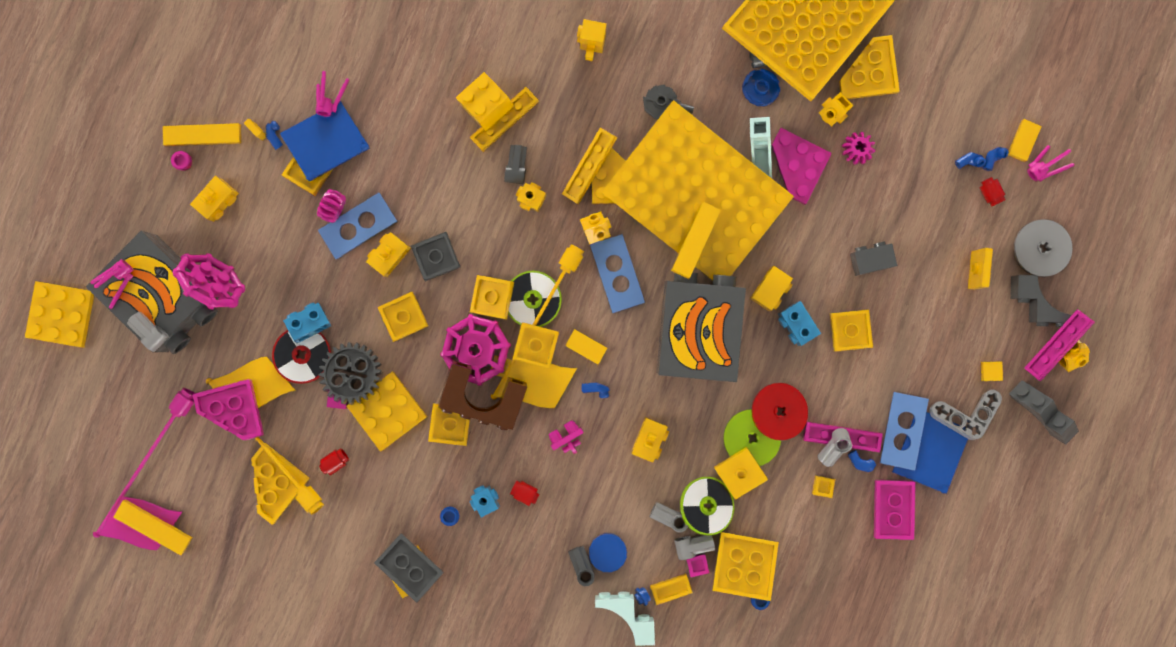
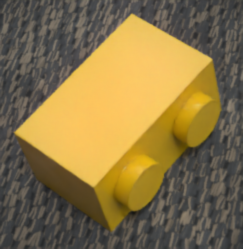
[750,266,793,311]

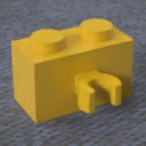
[577,19,607,61]
[190,176,239,222]
[366,232,411,278]
[631,417,669,463]

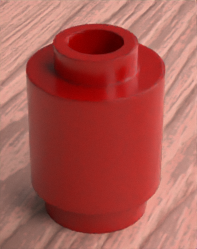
[979,177,1006,207]
[319,448,349,476]
[510,481,540,506]

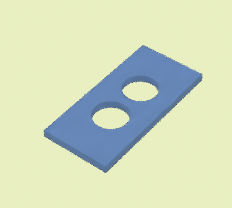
[318,193,398,259]
[590,234,645,313]
[880,392,929,471]

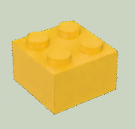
[456,72,514,132]

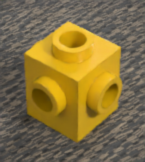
[819,92,853,127]
[516,182,547,212]
[580,211,612,245]
[1058,340,1090,373]

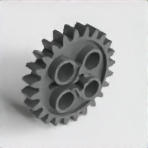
[318,342,383,405]

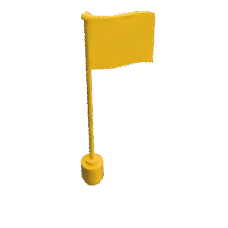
[491,244,584,408]
[206,357,324,515]

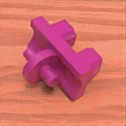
[548,420,584,454]

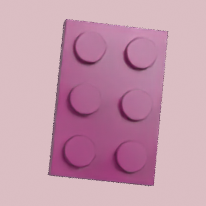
[874,480,915,540]

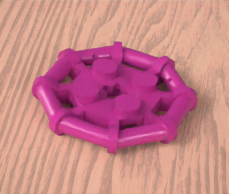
[173,253,245,310]
[440,314,511,386]

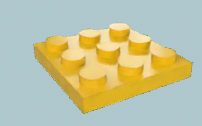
[25,281,94,348]
[347,371,427,452]
[712,532,779,601]

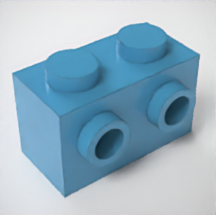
[778,301,821,346]
[283,303,331,344]

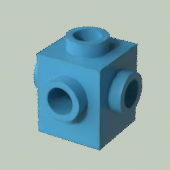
[470,485,500,517]

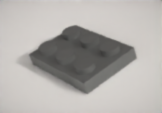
[374,533,444,603]

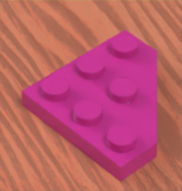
[771,128,832,205]
[192,379,264,441]

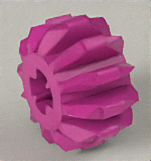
[842,132,875,165]
[317,189,346,223]

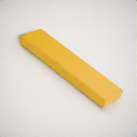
[470,87,539,152]
[163,123,241,146]
[562,127,617,204]
[671,202,721,279]
[113,499,193,555]

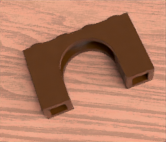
[438,360,527,430]

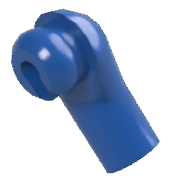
[266,121,283,150]
[983,147,1009,171]
[955,152,986,169]
[581,382,610,398]
[848,450,876,472]

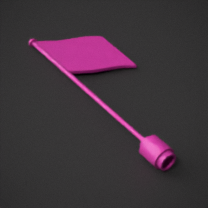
[93,388,196,550]

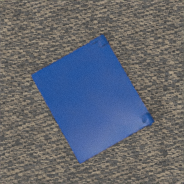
[280,101,370,182]
[892,412,971,494]

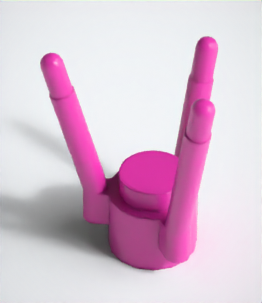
[315,71,349,117]
[1027,145,1074,182]
[90,259,133,309]

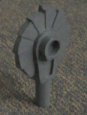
[643,85,694,120]

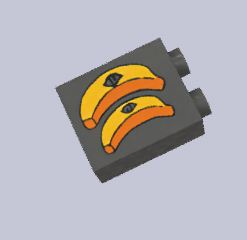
[86,231,219,354]
[656,272,746,382]

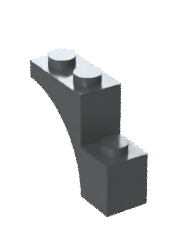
[1010,275,1072,327]
[1009,380,1079,445]

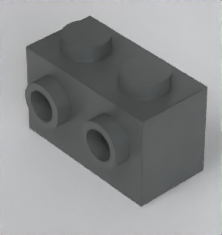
[850,241,898,276]

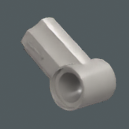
[127,312,169,352]
[818,428,852,467]
[649,502,688,532]
[674,535,715,560]

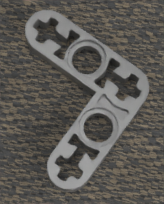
[929,390,1002,440]

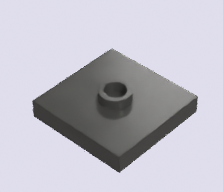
[411,232,461,282]

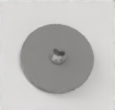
[1014,219,1073,277]

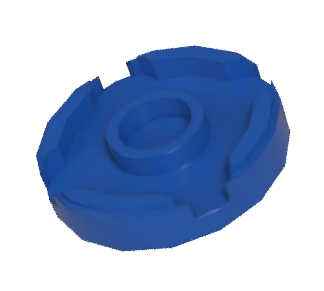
[742,69,780,107]
[589,533,627,572]

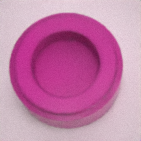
[171,151,192,171]

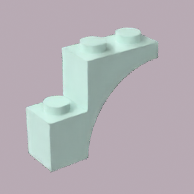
[750,117,772,178]
[595,592,655,646]

